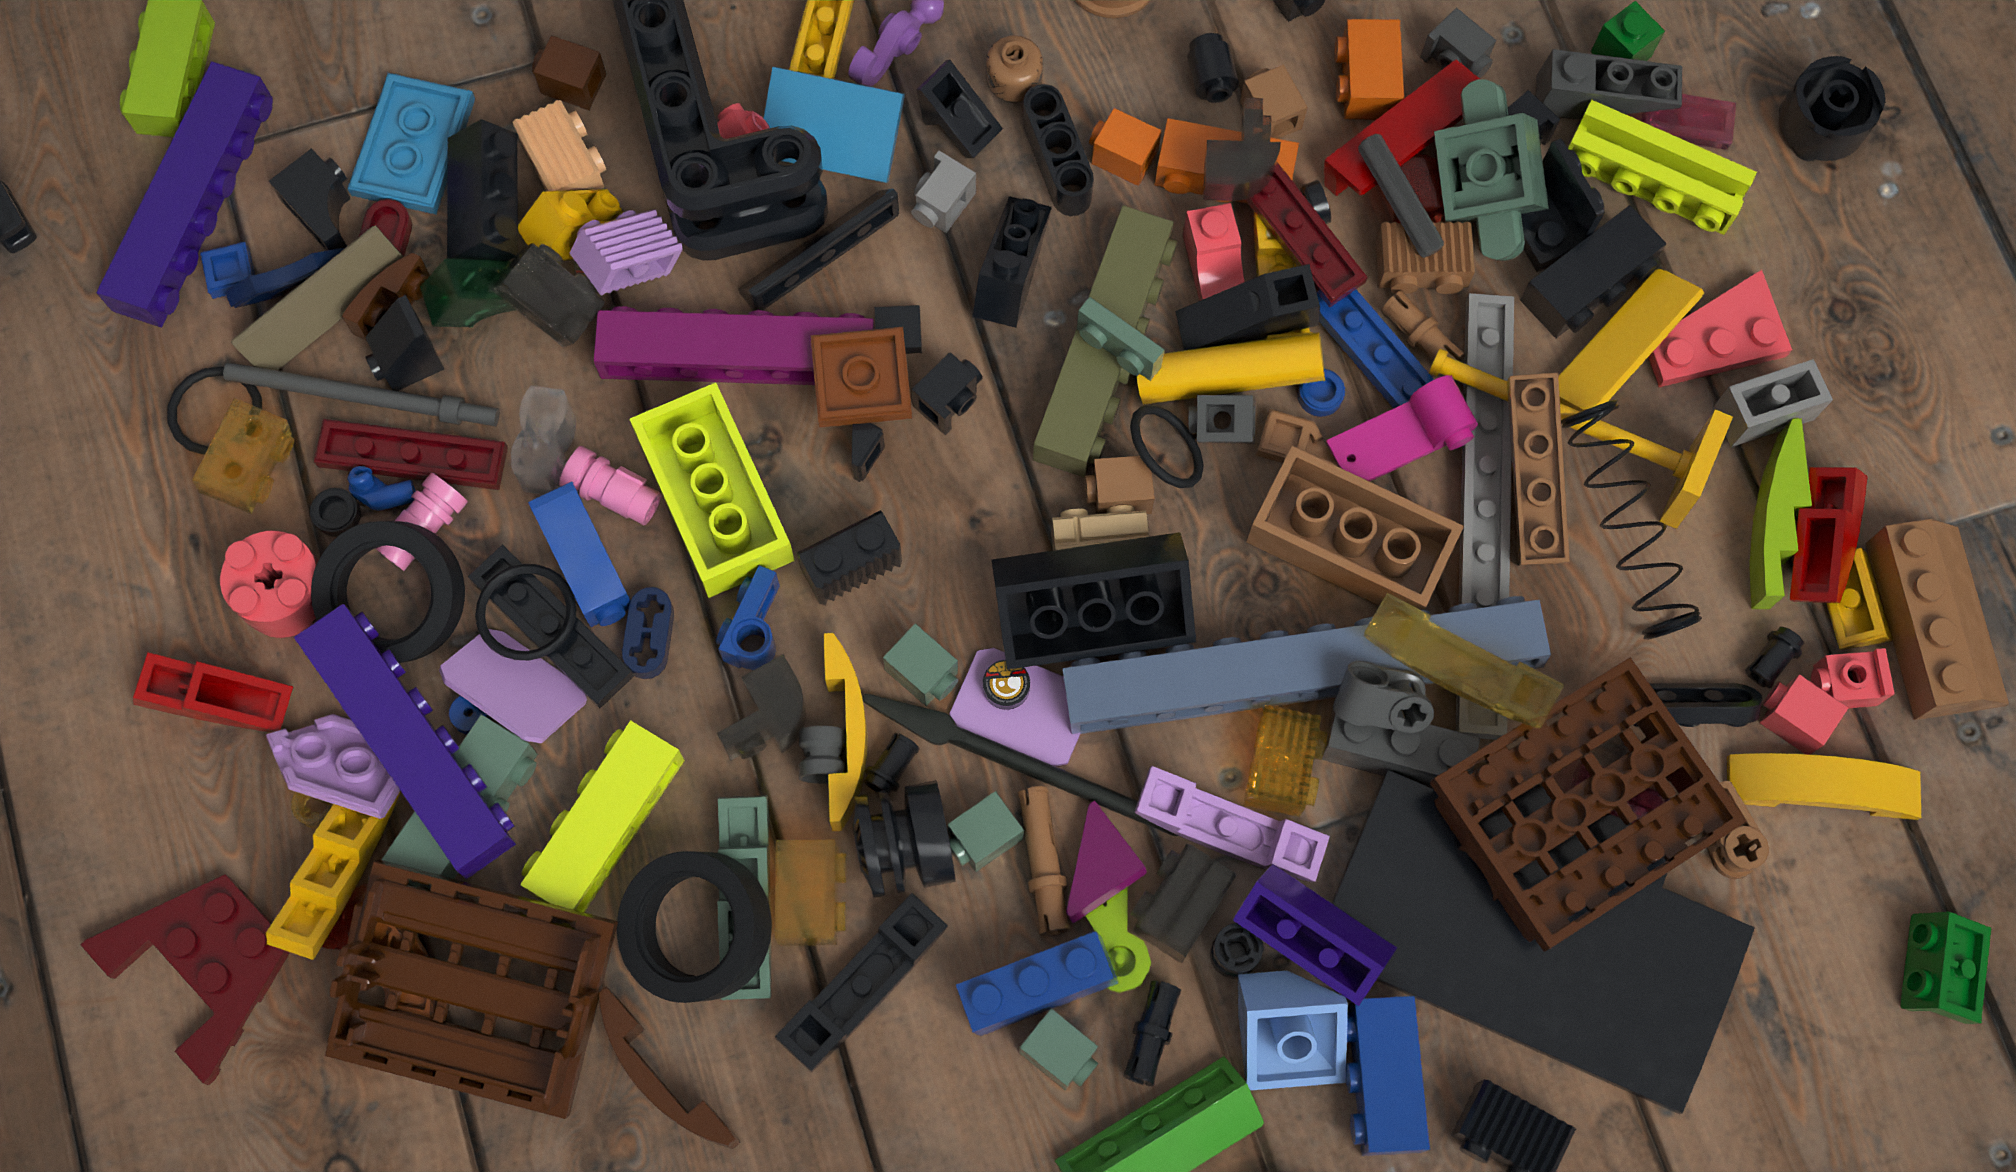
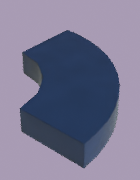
[225,248,345,308]

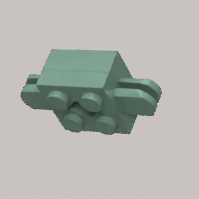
[1434,79,1548,261]

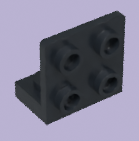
[1521,138,1605,272]

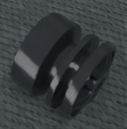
[852,780,956,898]

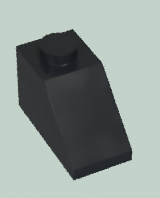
[365,295,445,391]

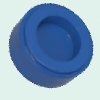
[1298,369,1345,417]

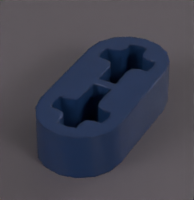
[622,587,674,679]

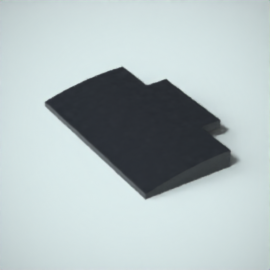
[1331,770,1755,1114]

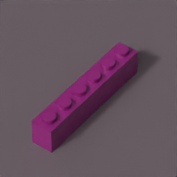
[594,306,874,385]

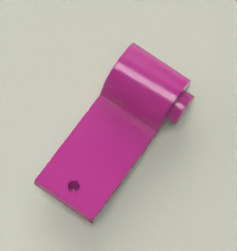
[1326,375,1478,481]

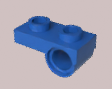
[716,565,780,670]

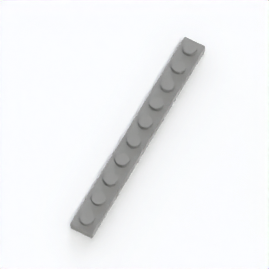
[1455,293,1514,740]

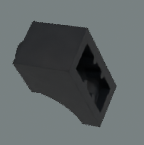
[269,148,351,251]

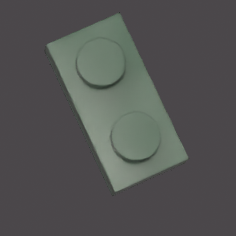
[1077,297,1165,381]

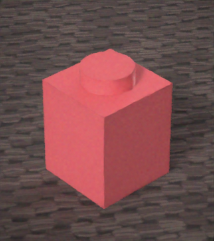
[1760,674,1848,755]

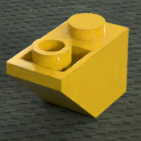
[518,189,624,262]

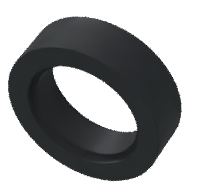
[311,521,465,663]
[617,851,772,1003]

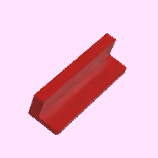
[1324,59,1480,196]

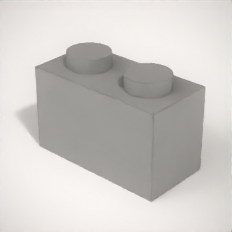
[1713,359,1833,447]

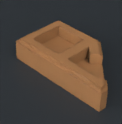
[1256,409,1338,466]

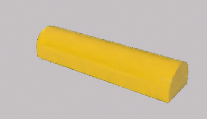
[789,0,854,79]
[1137,332,1325,405]

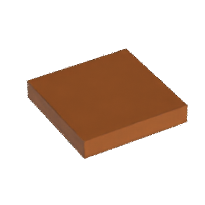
[811,327,912,428]

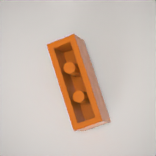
[1155,118,1299,203]

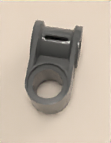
[1333,661,1434,733]

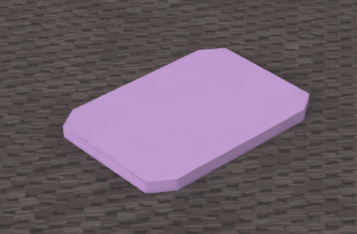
[439,629,587,743]
[949,648,1080,767]

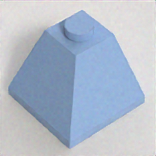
[1238,970,1348,1090]

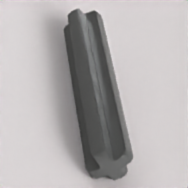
[1358,134,1444,258]

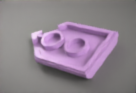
[266,714,400,819]

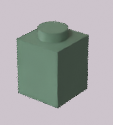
[883,624,958,706]
[948,791,1024,872]
[1019,1008,1099,1091]

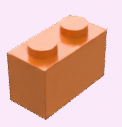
[1334,19,1404,119]

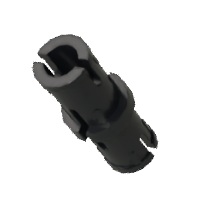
[1123,980,1182,1086]

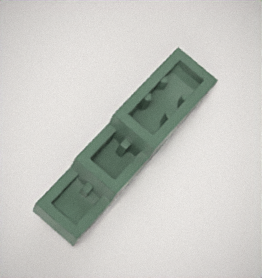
[717,795,771,1000]

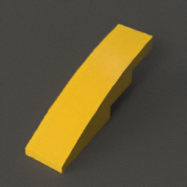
[266,791,401,960]

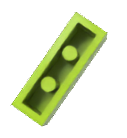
[120,0,215,137]

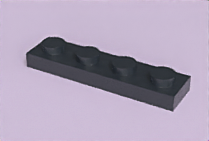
[468,544,634,709]

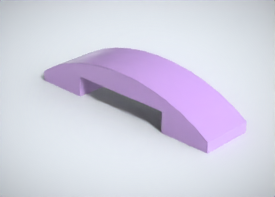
[1134,766,1330,883]

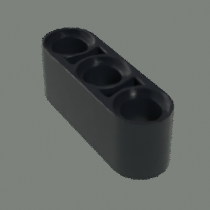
[1023,84,1094,216]

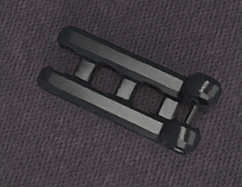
[612,0,828,261]

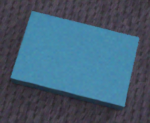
[763,67,905,183]
[348,73,475,215]

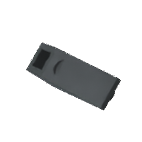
[1536,49,1682,119]

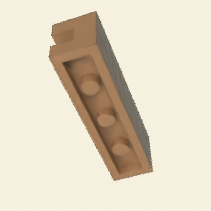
[1507,372,1570,566]

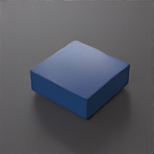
[200,242,255,299]

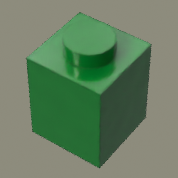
[1590,1,1665,61]

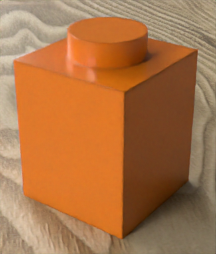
[1089,108,1162,186]

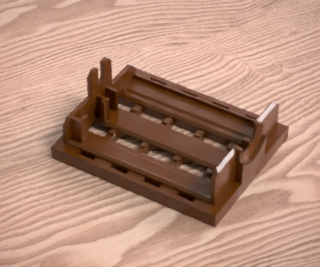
[1429,657,1747,952]
[325,860,618,1119]

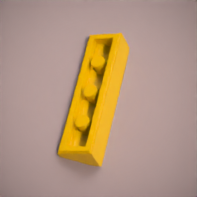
[1558,269,1704,412]

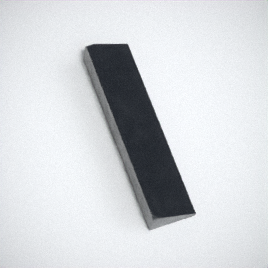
[738,189,899,311]

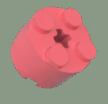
[220,531,319,638]

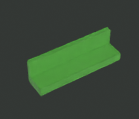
[1055,1056,1264,1172]

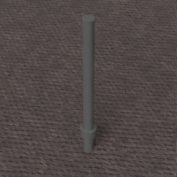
[223,362,500,426]

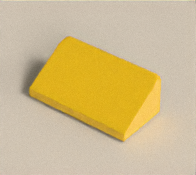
[1826,548,1892,650]

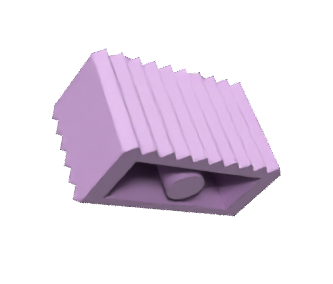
[570,210,683,296]

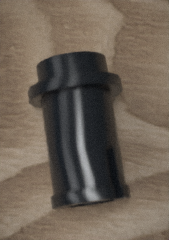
[1745,626,1804,689]
[864,732,920,795]

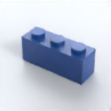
[956,931,1119,1036]
[1346,996,1430,1156]

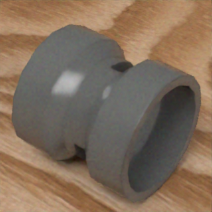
[799,726,847,784]

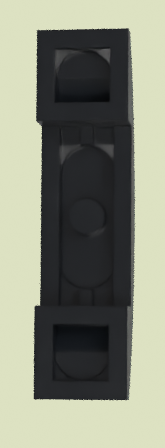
[775,893,948,1072]

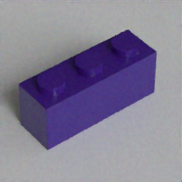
[1233,864,1397,1006]

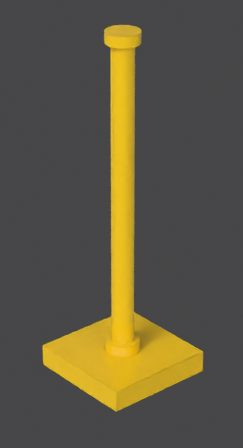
[1429,349,1733,529]

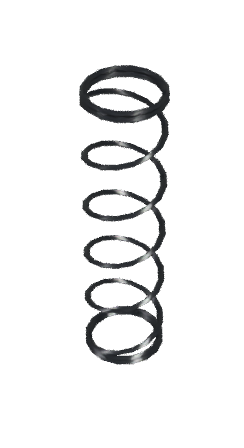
[1561,399,1702,640]

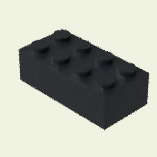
[991,532,1196,670]

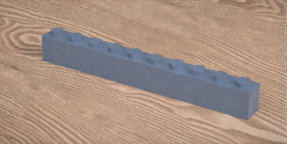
[1062,596,1551,734]

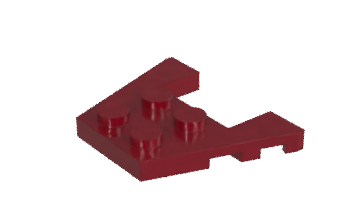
[80,874,290,1085]

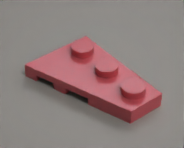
[1648,270,1792,387]

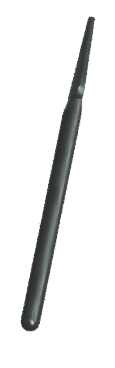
[862,694,1178,836]

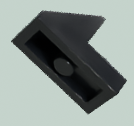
[916,60,1003,158]

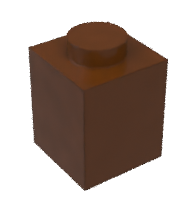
[532,35,606,110]

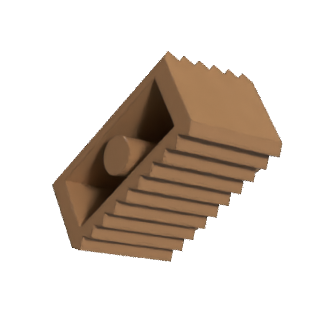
[1375,221,1475,294]

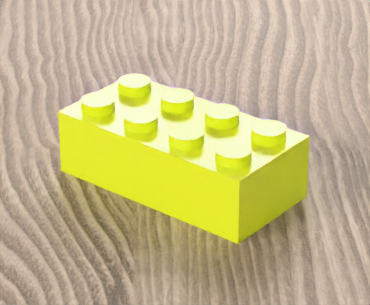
[630,382,795,598]

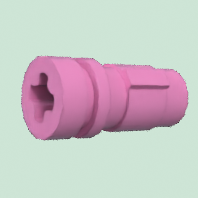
[559,446,662,526]
[375,472,468,571]

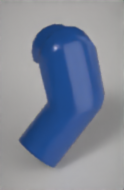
[347,466,416,511]

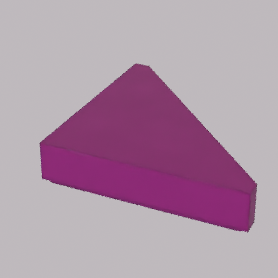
[1066,801,1147,923]

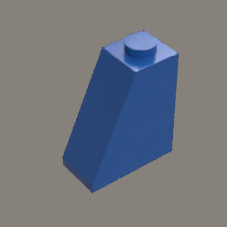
[528,482,631,627]

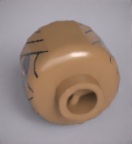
[986,35,1043,102]

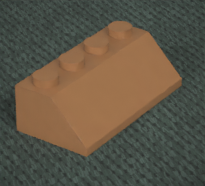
[1865,519,2009,720]

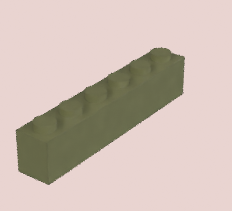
[1033,205,1178,478]

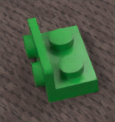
[1900,912,1992,1024]

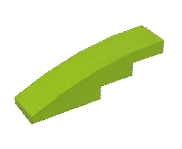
[1749,418,1812,609]

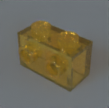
[192,398,294,514]

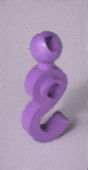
[848,0,944,87]

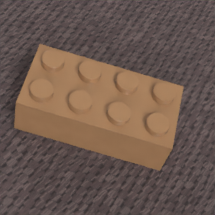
[1246,445,1464,616]

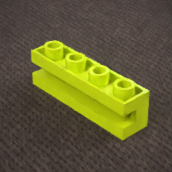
[1568,100,1757,235]
[520,720,685,912]

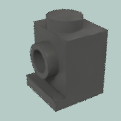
[1420,7,1496,78]
[1189,395,1256,444]

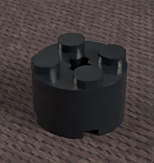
[1779,56,1886,161]

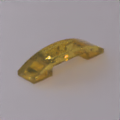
[1364,593,1564,729]

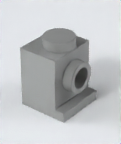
[911,150,976,233]

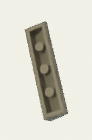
[231,225,403,371]

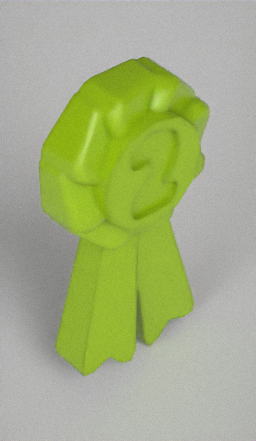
[1085,887,1151,993]

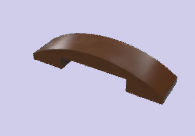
[598,987,740,1149]

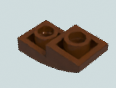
[342,253,430,341]

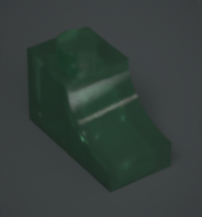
[420,258,537,327]

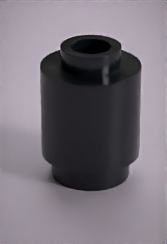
[1187,33,1239,103]

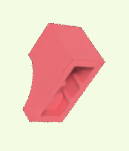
[1182,203,1245,301]

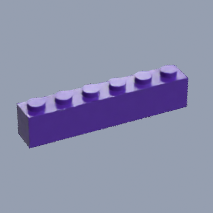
[96,61,273,328]
[294,603,516,879]

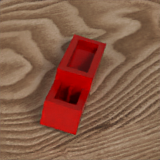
[1790,467,1868,603]
[133,652,293,732]

